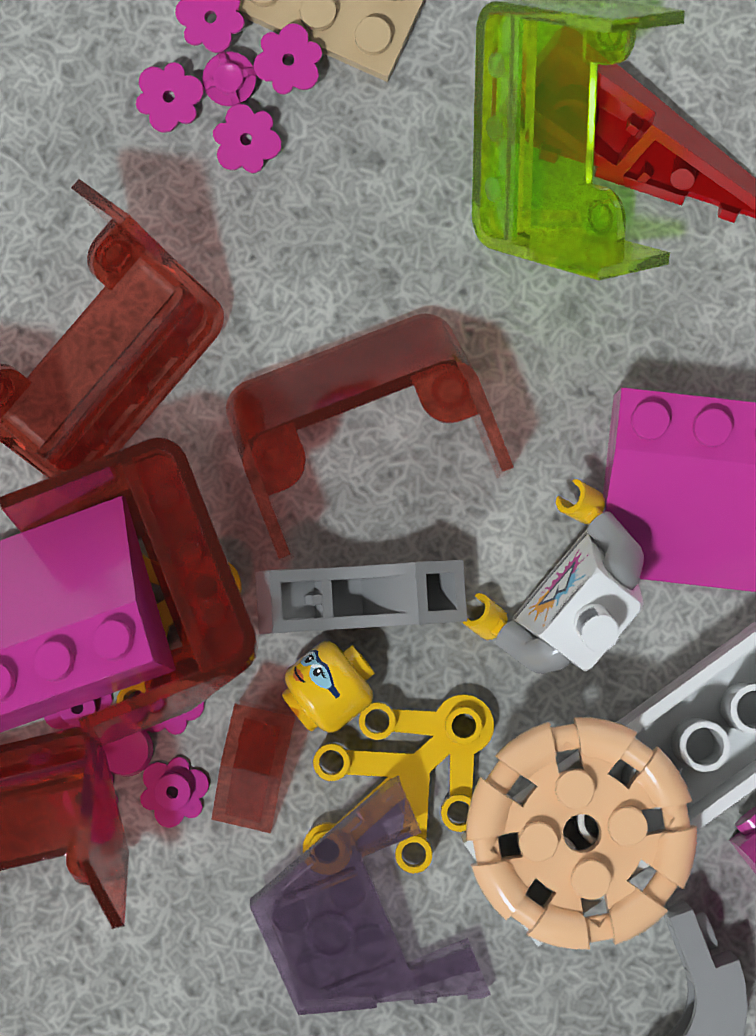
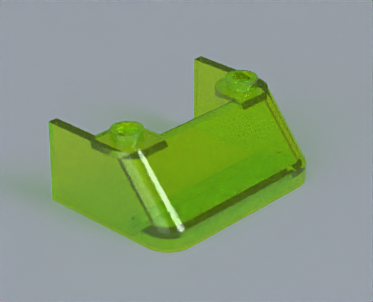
[472,0,685,281]

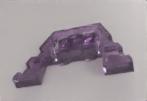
[250,776,491,1015]

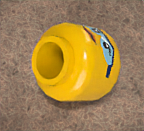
[281,641,375,733]

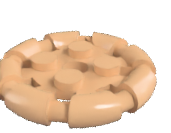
[466,717,697,949]

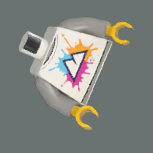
[462,479,644,674]

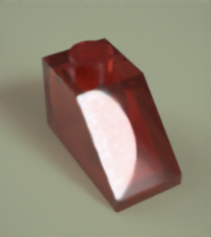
[211,700,298,833]

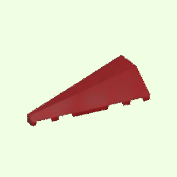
[486,21,756,223]

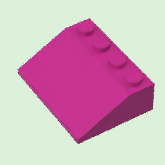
[603,387,756,592]
[0,496,176,733]

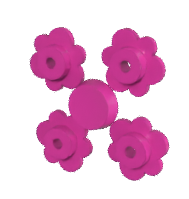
[136,0,322,174]
[44,673,209,833]

